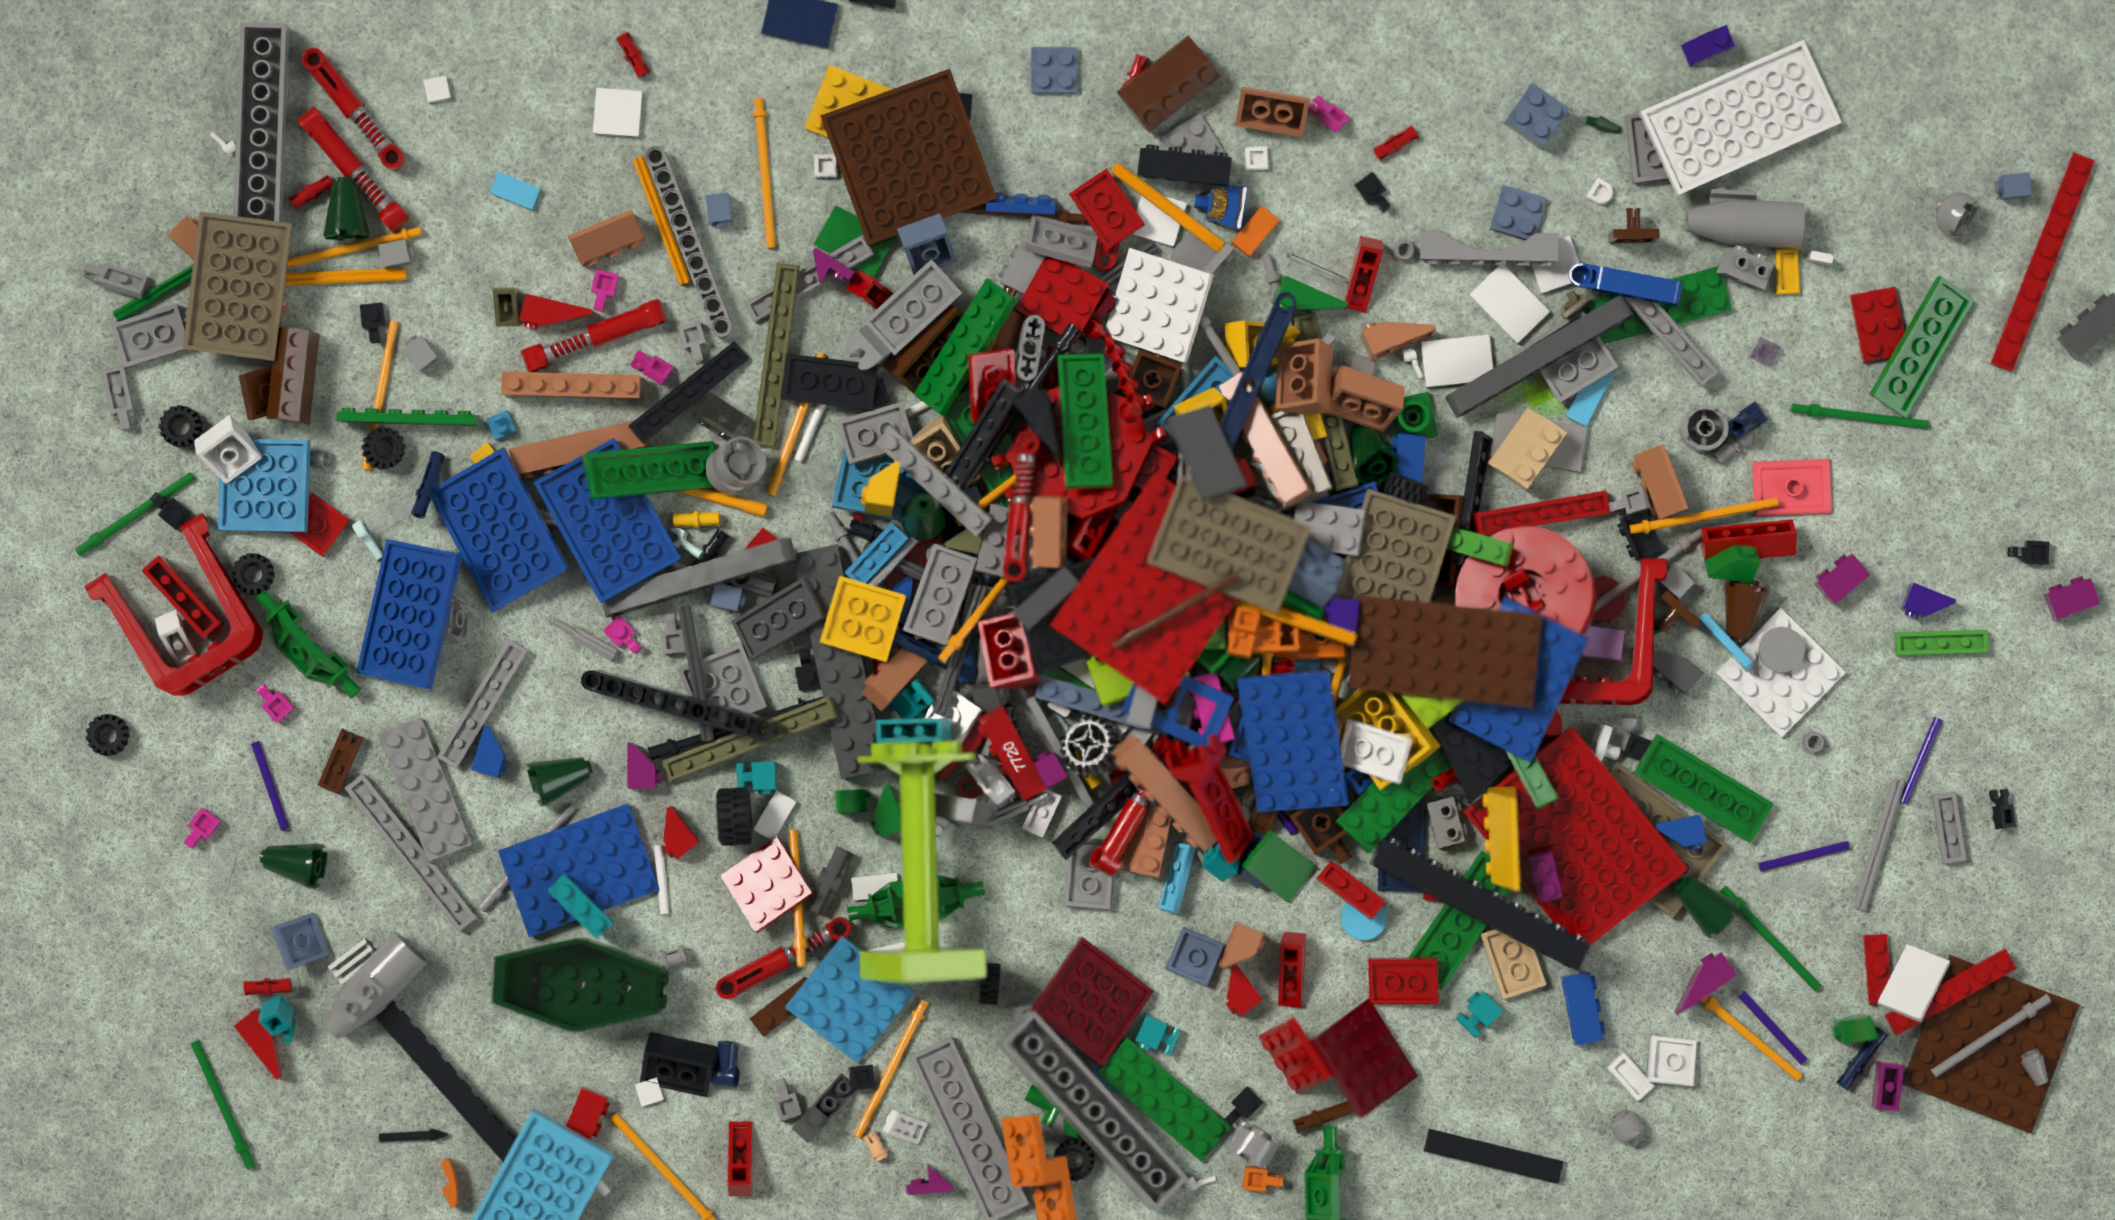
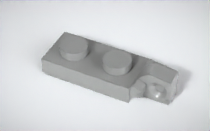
[83,263,149,299]
[101,365,135,431]

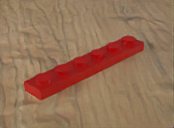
[1473,491,1610,535]
[1884,948,2017,1036]

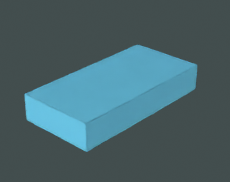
[489,172,541,210]

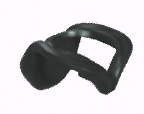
[1238,489,1278,512]

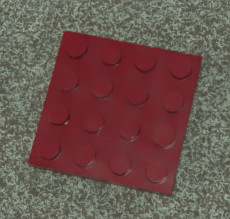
[1029,937,1154,1066]
[1310,998,1418,1119]

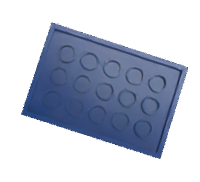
[534,438,682,603]
[432,447,570,612]
[356,539,462,690]
[1448,597,1589,762]
[1237,670,1349,812]
[498,803,659,937]

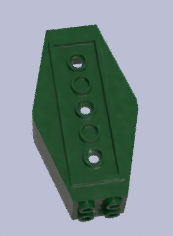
[492,937,669,1032]

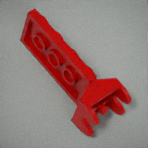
[1166,734,1255,863]

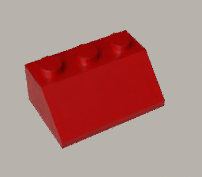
[978,613,1041,688]

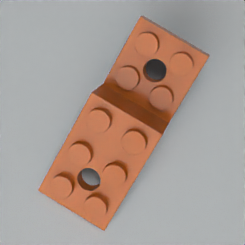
[1228,606,1345,661]
[1001,1114,1076,1220]

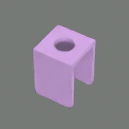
[1581,626,1625,661]

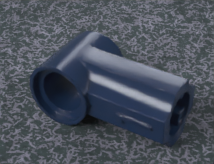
[1729,401,1768,437]
[711,1041,740,1088]

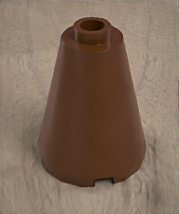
[1724,580,1770,642]

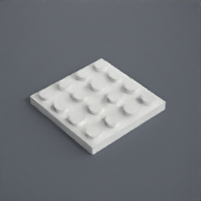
[1105,248,1214,363]
[1716,608,1846,737]

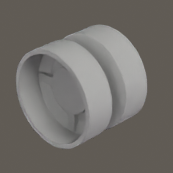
[706,437,766,494]

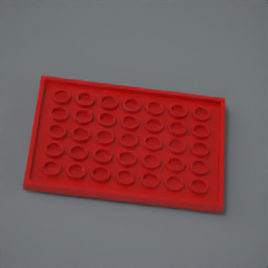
[1050,472,1238,704]
[1463,725,1688,945]

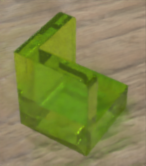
[1522,379,1554,409]

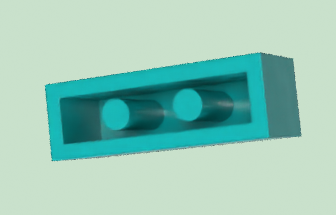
[876,718,951,743]
[548,873,614,939]

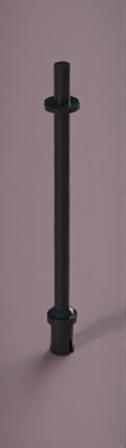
[971,323,1081,480]
[648,696,823,761]

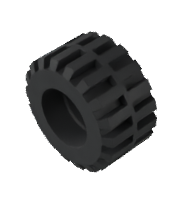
[716,787,752,846]

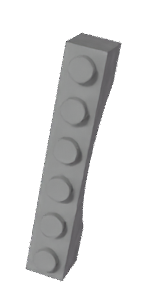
[1420,231,1559,266]

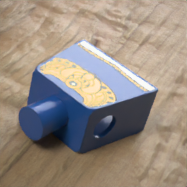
[1194,186,1248,232]

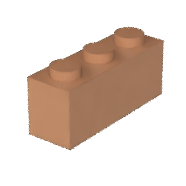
[1030,495,1067,568]
[862,646,927,711]

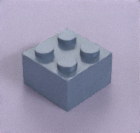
[1504,83,1570,149]
[897,213,957,275]
[1287,539,1346,608]

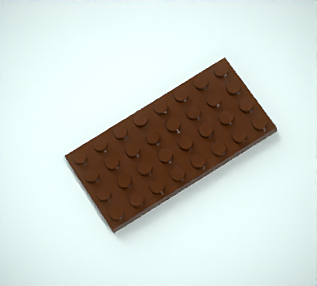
[1348,595,1543,708]

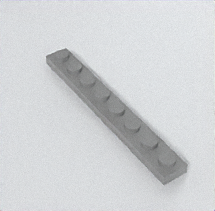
[345,774,478,932]

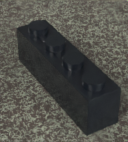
[1137,144,1232,186]

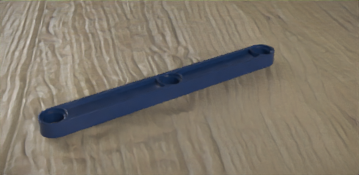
[1219,292,1297,453]

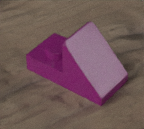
[813,247,856,284]
[906,1164,953,1195]

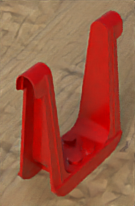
[84,513,263,696]
[1559,558,1667,706]

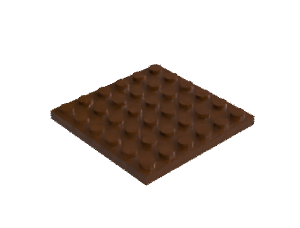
[820,69,997,245]
[1902,955,2080,1134]

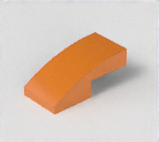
[1231,206,1279,258]
[1227,606,1261,659]
[440,1158,459,1209]

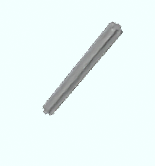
[1854,778,1905,911]

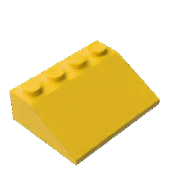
[1335,689,1441,790]
[1483,786,1519,890]

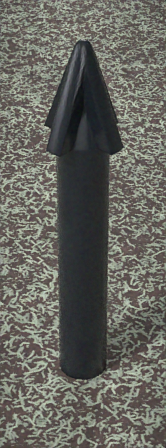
[379,1129,448,1142]

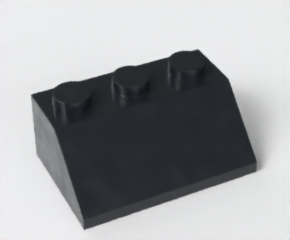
[640,1032,717,1097]

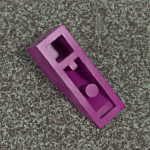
[1674,952,1737,1015]

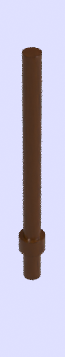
[959,205,1086,224]
[1113,573,1239,650]

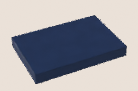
[761,0,838,49]

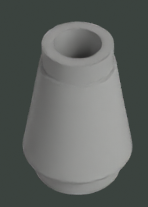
[2021,1049,2048,1086]

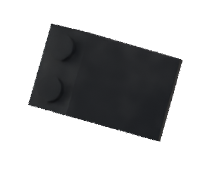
[1013,385,1064,467]

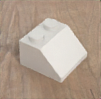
[194,415,262,484]

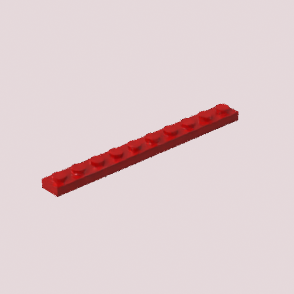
[1990,152,2095,372]

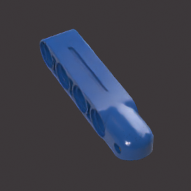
[1569,263,1683,306]

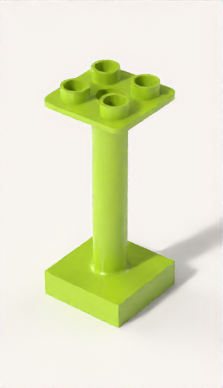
[857,741,986,982]

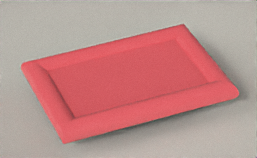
[1752,459,1832,516]

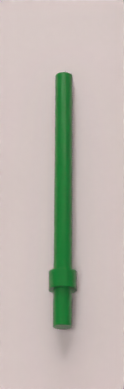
[1791,403,1928,429]
[75,472,195,556]
[1719,885,1821,991]
[191,1040,255,1170]

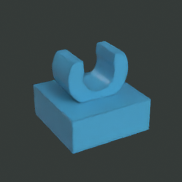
[486,410,517,441]

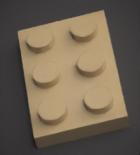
[1480,929,1546,1000]

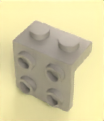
[1170,223,1234,281]

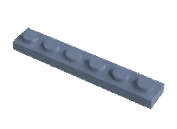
[1035,675,1168,736]

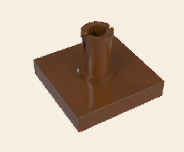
[1608,208,1660,243]
[239,365,272,420]
[1656,589,1701,633]

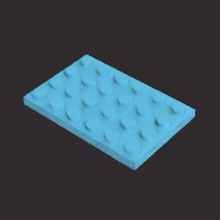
[472,1109,614,1220]

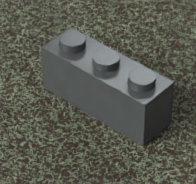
[2057,293,2115,360]

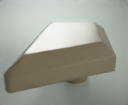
[1561,290,1590,319]

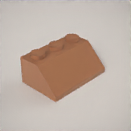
[1235,87,1310,137]
[568,209,646,268]
[1276,338,1333,415]
[1327,365,1405,432]
[1631,444,1688,520]
[1119,805,1171,878]
[1218,922,1266,968]

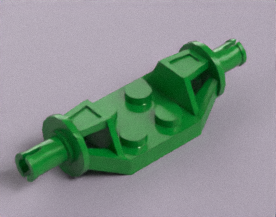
[255,590,361,699]
[847,874,985,928]
[1304,1126,1347,1220]

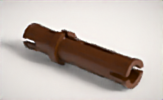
[1293,1101,1355,1134]

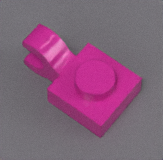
[1308,95,1350,133]
[591,269,619,312]
[630,350,674,385]
[603,615,642,654]
[256,683,295,723]
[184,807,221,849]

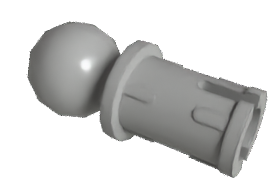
[1711,432,1753,464]

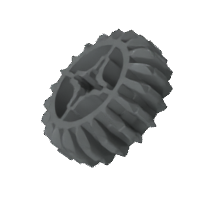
[1059,715,1121,777]

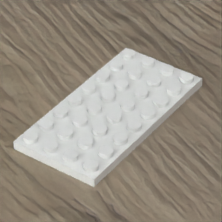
[1639,40,1842,196]

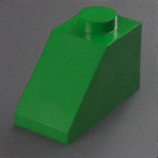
[1704,545,1760,583]
[871,785,901,838]

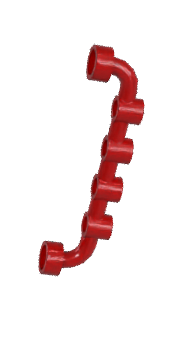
[1084,319,1145,422]

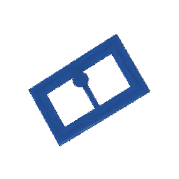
[1121,675,1234,747]

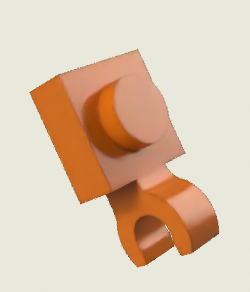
[1243,1165,1284,1192]

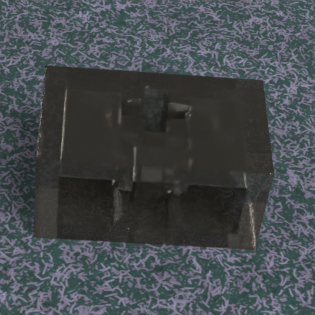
[696,392,750,442]

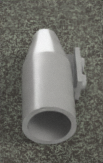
[1685,187,1805,248]
[323,931,428,1039]

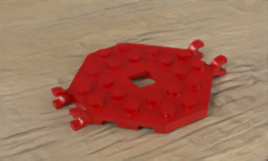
[991,386,1168,520]

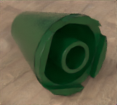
[323,177,369,241]
[1350,424,1399,484]
[901,494,947,541]
[1217,654,1262,699]
[526,757,593,807]
[260,843,328,889]
[1675,876,1739,939]

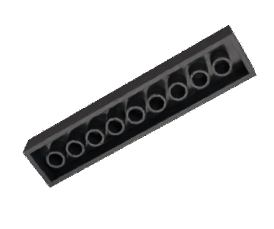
[1369,837,1591,971]

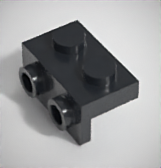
[1617,510,1663,561]

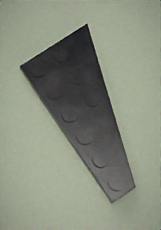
[1431,708,1512,805]

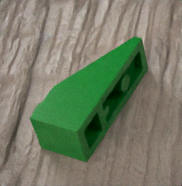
[1271,276,1348,312]
[835,789,871,814]
[1832,1013,1878,1044]

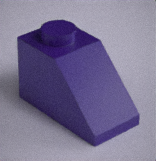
[1681,25,1735,66]
[1900,583,1956,620]
[1324,598,1359,648]

